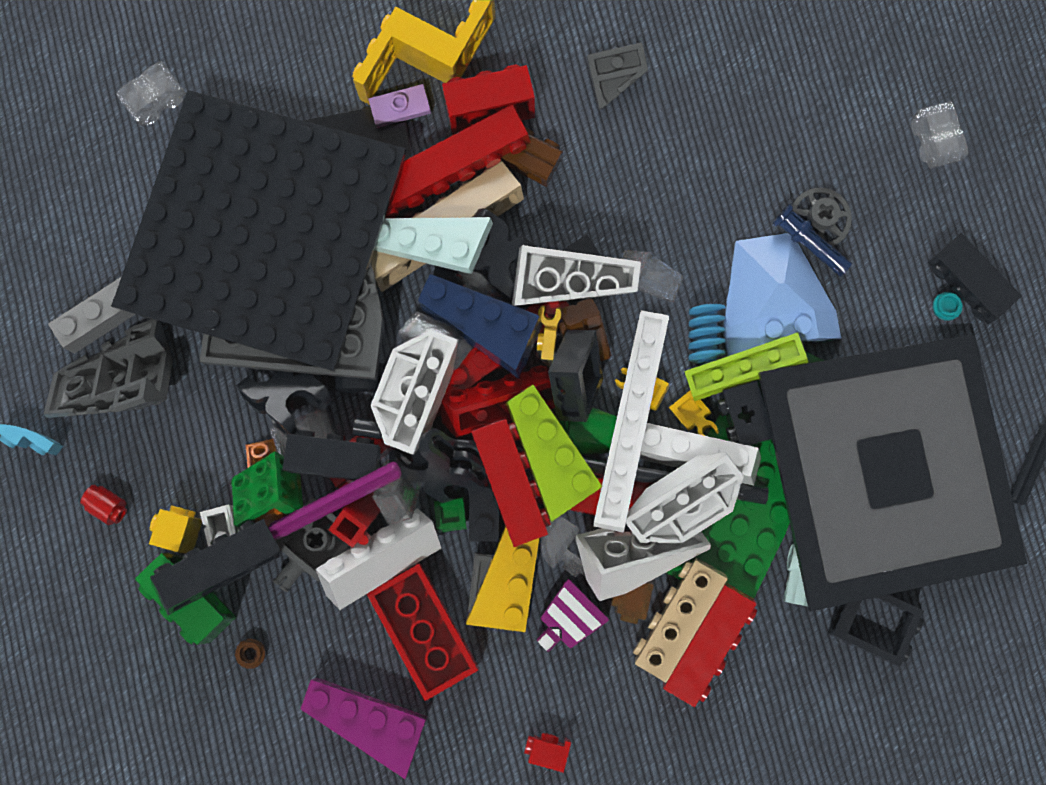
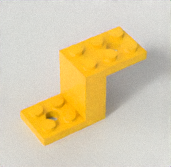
[352,0,495,105]

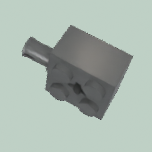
[272,497,352,592]

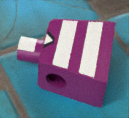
[536,579,609,653]

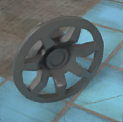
[792,188,852,246]

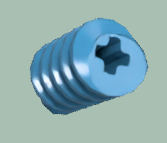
[688,304,726,365]

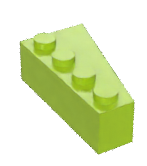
[506,385,603,522]

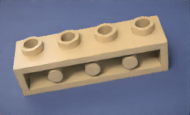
[633,557,727,682]

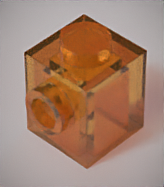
[611,583,654,624]

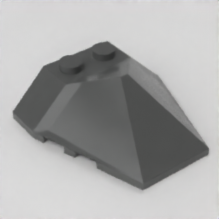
[44,319,173,418]

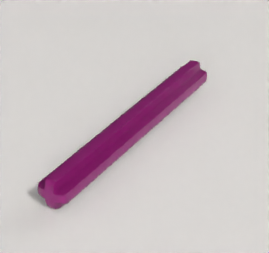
[268,462,402,540]

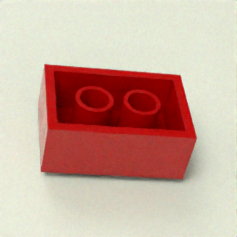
[442,64,535,135]

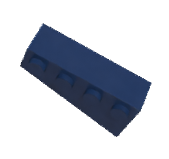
[418,274,542,379]

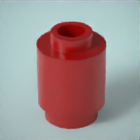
[80,484,127,525]

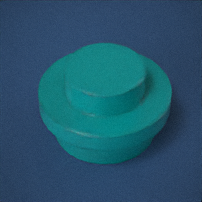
[932,292,962,321]

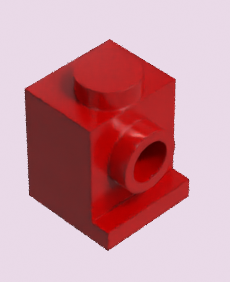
[524,733,571,773]

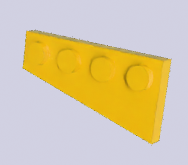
[466,525,539,632]

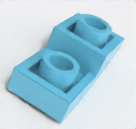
[0,424,63,456]

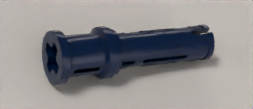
[773,204,852,277]

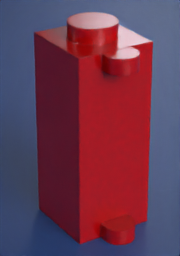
[329,488,393,548]

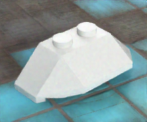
[371,329,459,455]
[626,452,744,543]

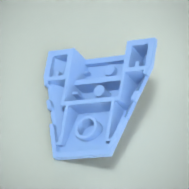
[723,233,841,356]

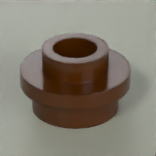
[235,638,266,669]

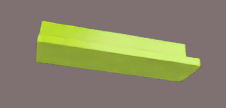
[684,332,808,401]

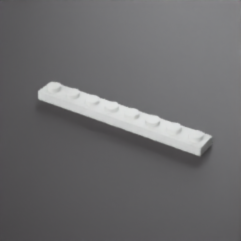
[594,310,669,533]

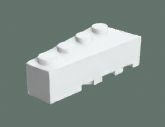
[512,245,641,306]

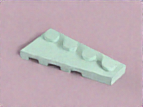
[374,217,493,274]

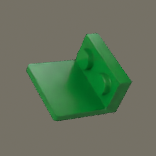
[232,451,303,528]

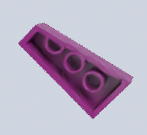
[301,677,428,779]

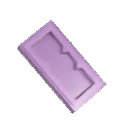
[369,84,431,128]

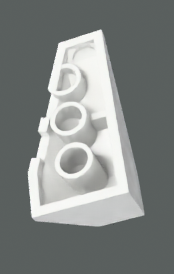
[576,528,711,601]

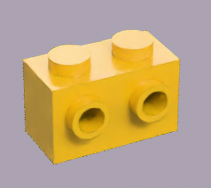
[149,505,202,553]

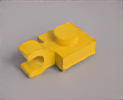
[537,306,562,360]

